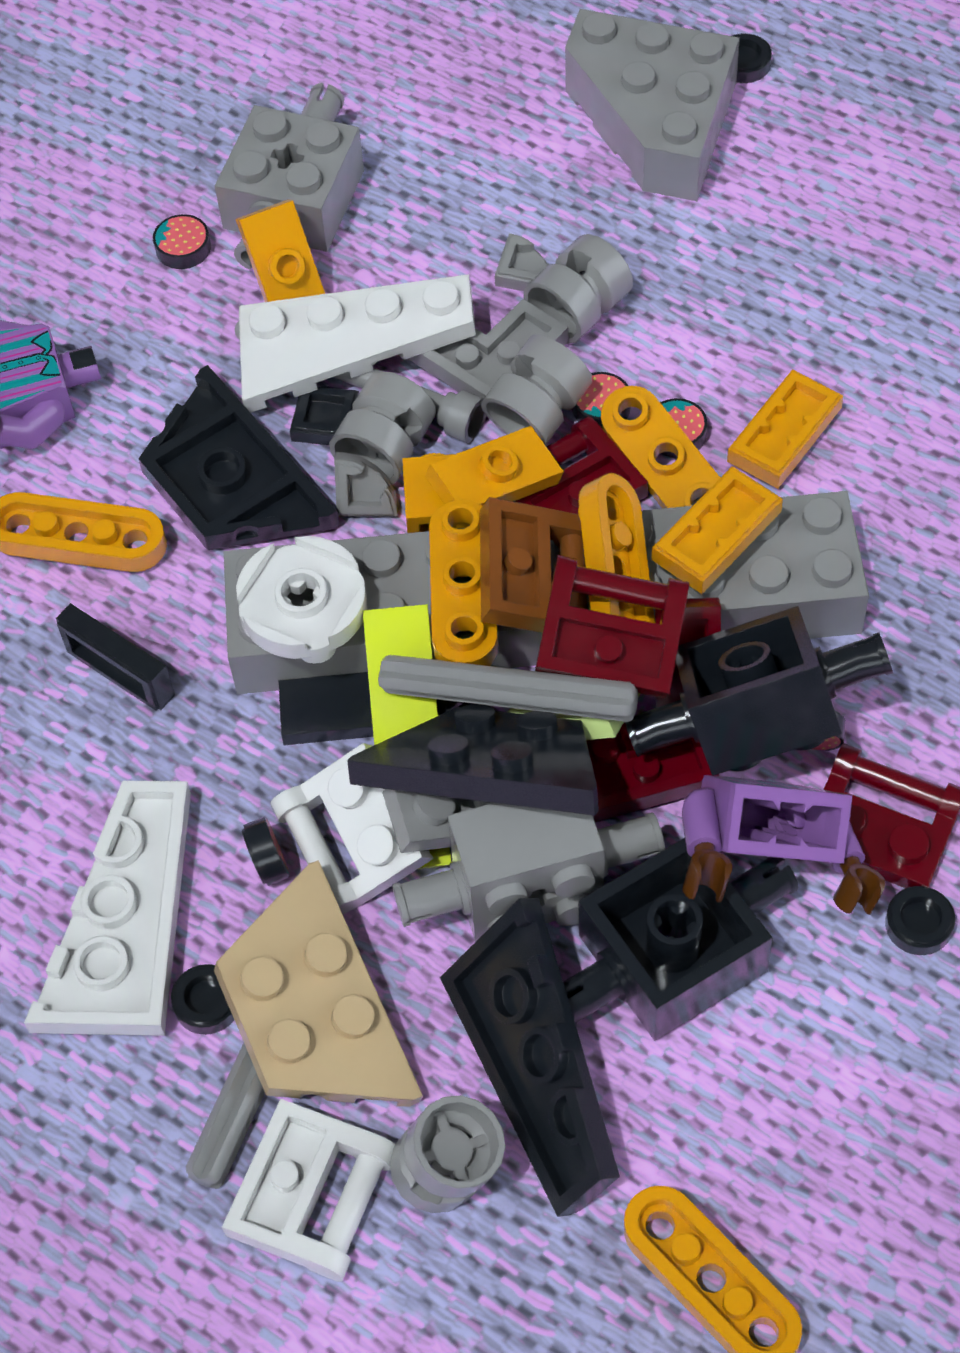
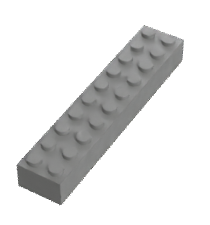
[223,491,869,694]

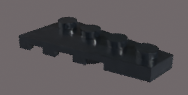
[440,898,620,1217]

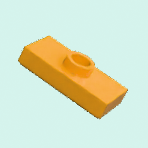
[235,199,325,302]
[727,369,843,489]
[425,426,564,506]
[651,466,783,594]

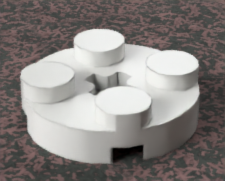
[236,536,367,664]

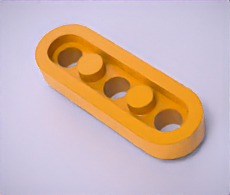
[601,386,720,509]
[578,473,655,623]
[0,492,167,572]
[429,499,498,666]
[624,1186,802,1353]

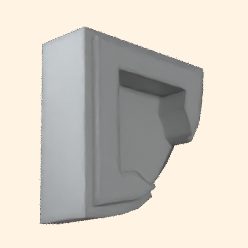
[495,233,549,291]
[334,452,398,516]

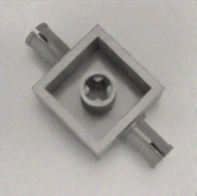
[215,83,364,270]
[392,803,665,942]

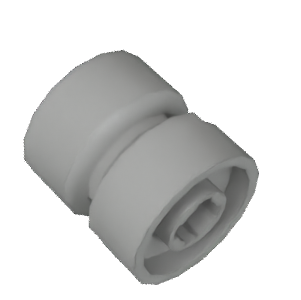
[523,234,633,344]
[481,335,593,445]
[329,371,436,484]
[390,1095,506,1213]

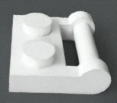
[270,743,433,914]
[222,1099,395,1282]

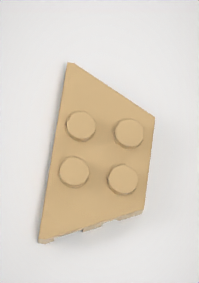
[214,860,423,1107]

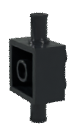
[625,606,893,776]
[563,838,798,1041]

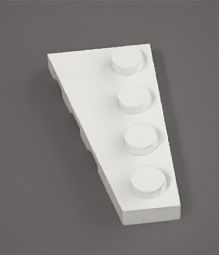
[239,274,476,413]
[24,781,191,1036]

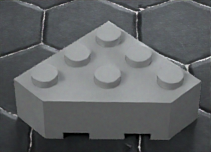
[565,9,739,201]

